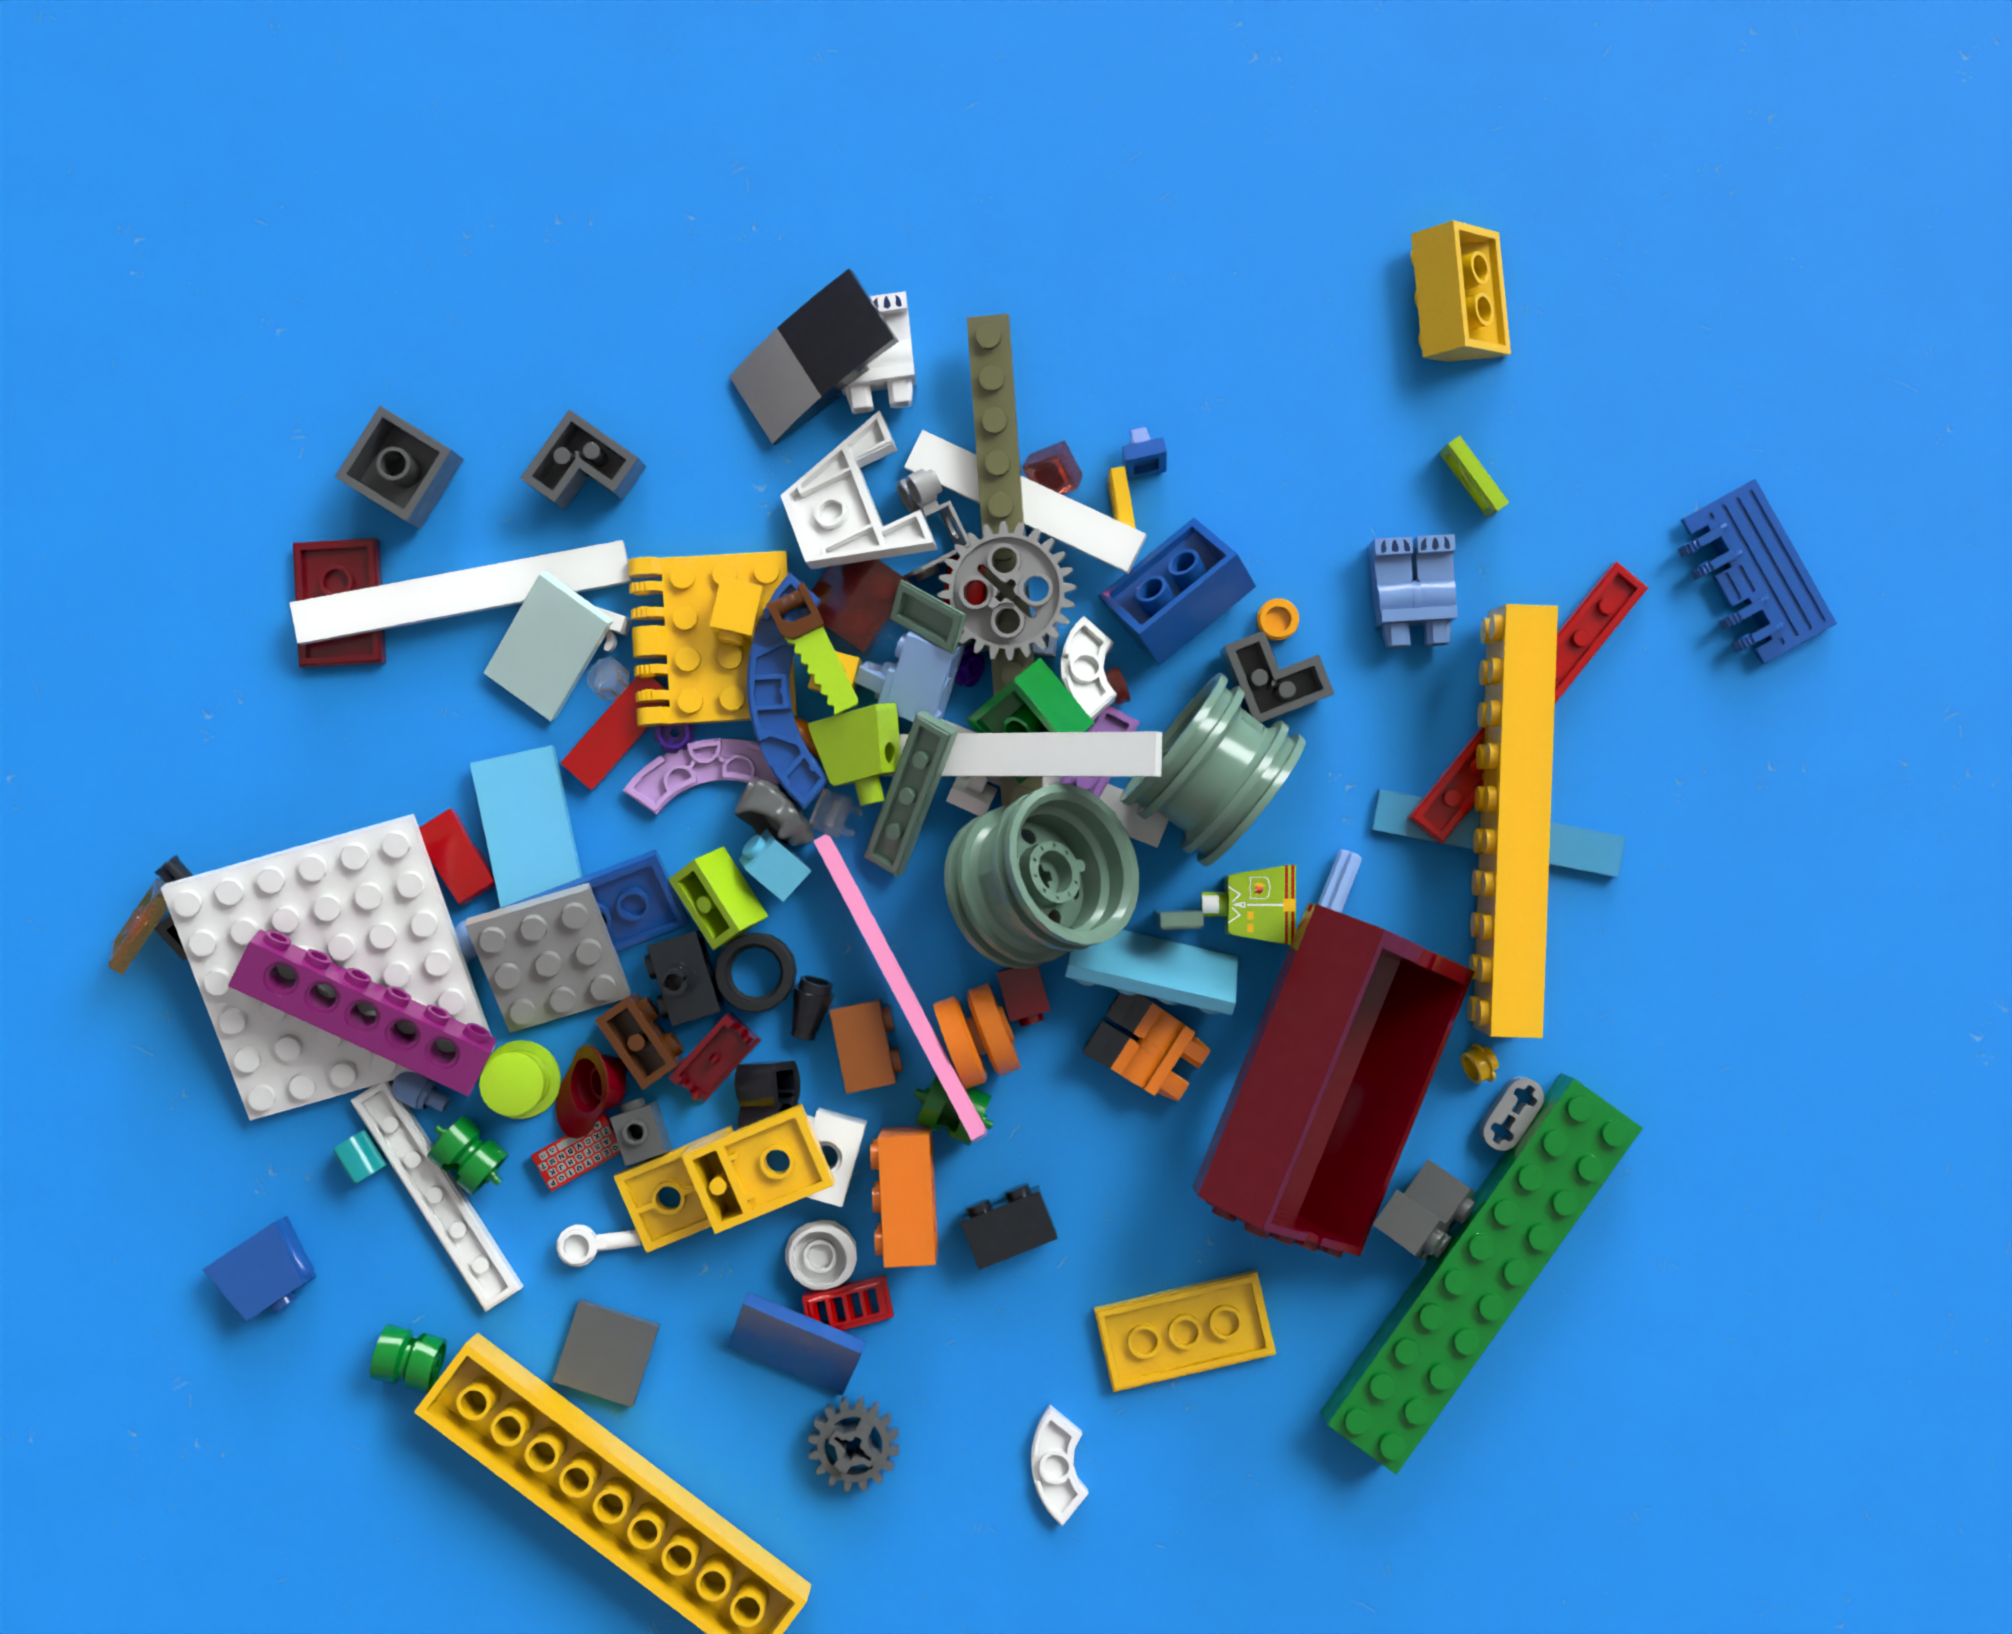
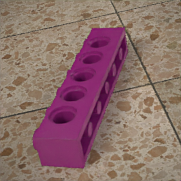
[228,929,497,1097]

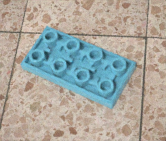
[470,745,582,908]
[1065,930,1238,1015]

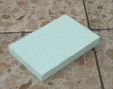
[484,571,614,722]

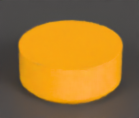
[1256,598,1299,641]

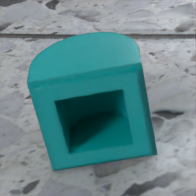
[333,1130,387,1184]

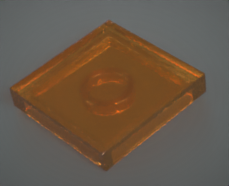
[108,877,168,975]

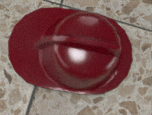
[555,1045,628,1139]

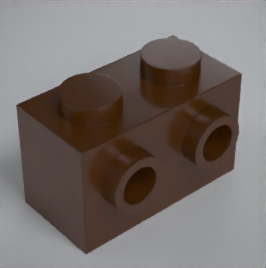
[594,993,684,1090]

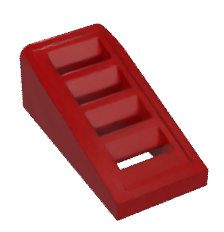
[802,1275,894,1331]

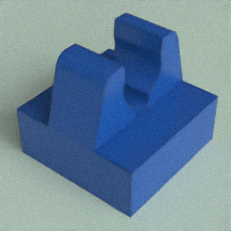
[1122,426,1167,480]

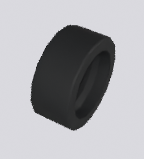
[714,932,797,1013]

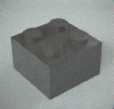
[335,406,464,529]

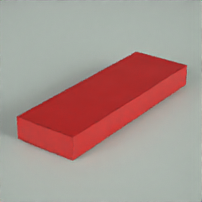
[560,677,670,791]

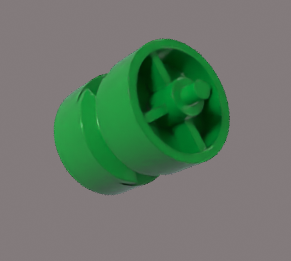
[913,1074,994,1146]
[427,1115,509,1196]

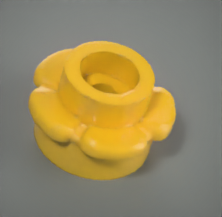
[1460,1044,1499,1084]

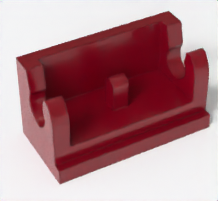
[668,1012,762,1102]

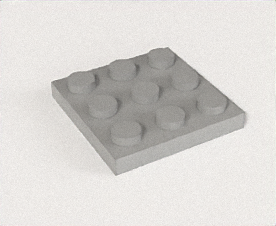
[465,882,631,1033]

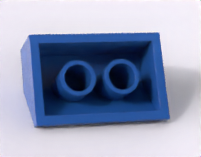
[1099,518,1256,666]

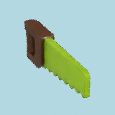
[766,582,859,716]

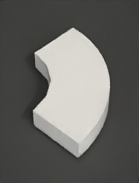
[1060,616,1117,720]
[1031,1404,1089,1526]

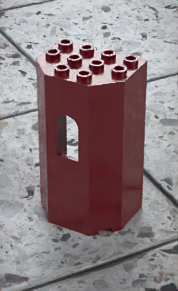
[1192,903,1475,1258]

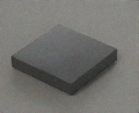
[553,1299,660,1407]

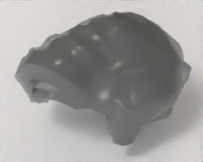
[734,779,815,846]

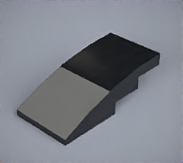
[729,269,899,445]

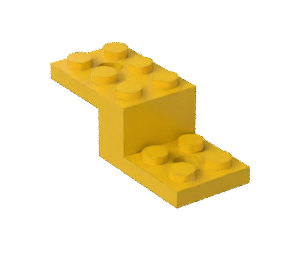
[613,1103,835,1253]

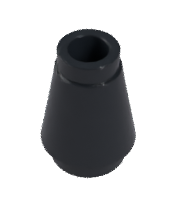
[790,975,835,1041]

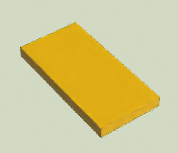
[1094,1270,1276,1392]

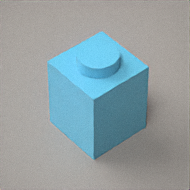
[738,829,811,902]

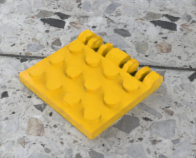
[628,551,797,727]

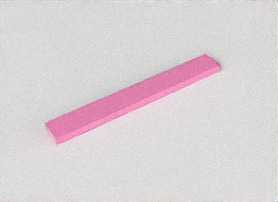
[813,834,988,1143]

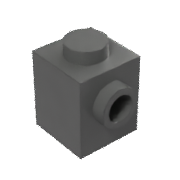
[610,1097,672,1166]

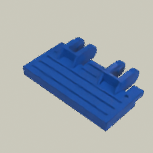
[1677,479,1837,664]

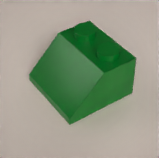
[966,657,1095,784]

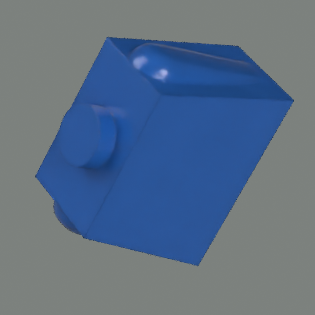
[202,1216,316,1322]

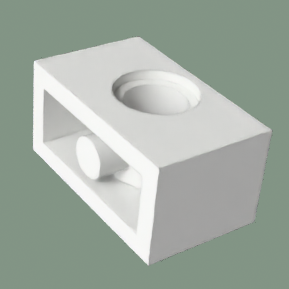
[807,1107,867,1207]

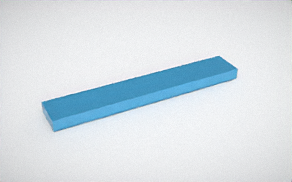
[1371,789,1626,878]

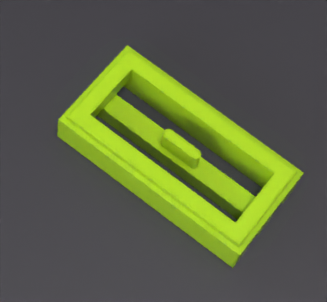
[1440,435,1509,518]

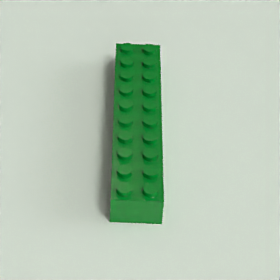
[1320,1074,1643,1475]

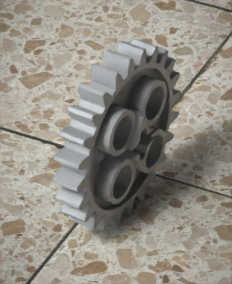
[938,521,1077,661]

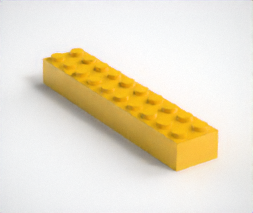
[1467,604,1558,1038]
[414,1332,812,1634]

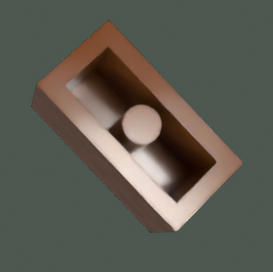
[829,998,904,1094]

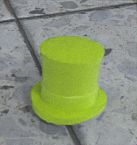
[479,1040,561,1119]

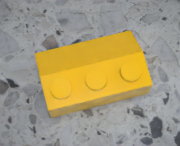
[1410,220,1511,362]

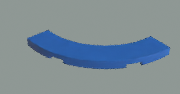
[747,572,829,810]

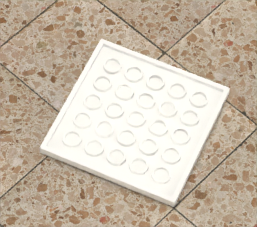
[161,814,495,1121]

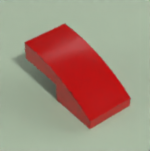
[419,808,495,906]

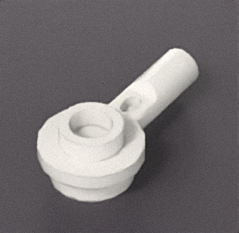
[556,1224,642,1267]

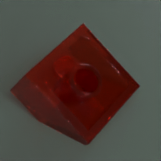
[811,559,912,657]

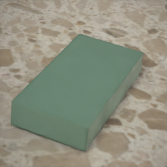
[1154,909,1204,930]

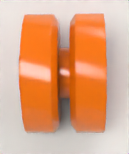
[933,982,1021,1090]

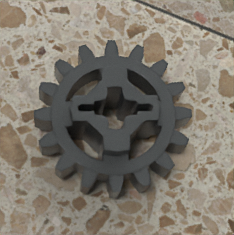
[808,1395,900,1492]

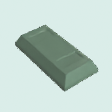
[889,580,967,654]

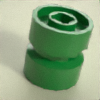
[370,1324,447,1393]

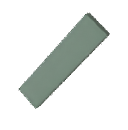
[864,711,959,877]

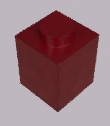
[996,966,1051,1026]

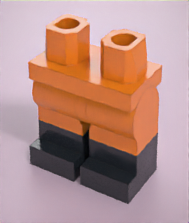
[1082,992,1211,1102]

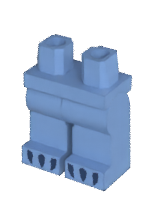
[1367,534,1458,649]

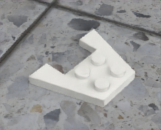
[780,410,938,569]

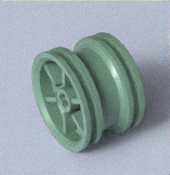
[1120,673,1306,867]
[944,784,1139,969]

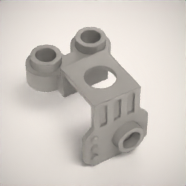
[896,469,971,582]

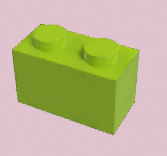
[668,846,769,950]

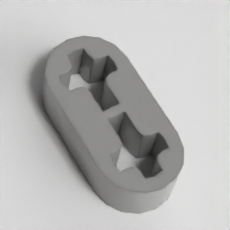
[1479,1077,1544,1151]

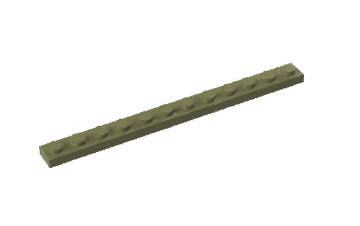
[967,314,1043,806]

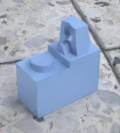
[855,631,966,722]

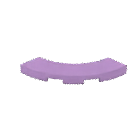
[622,738,781,815]

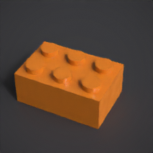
[870,1125,938,1268]

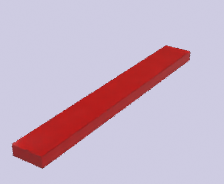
[1407,561,1649,844]

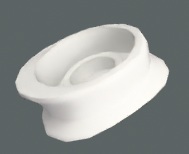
[785,1220,857,1290]

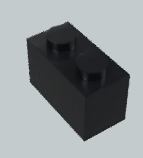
[960,1183,1058,1270]

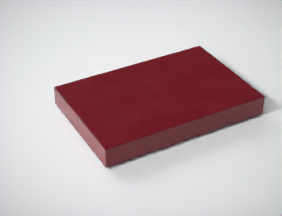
[293,538,386,668]

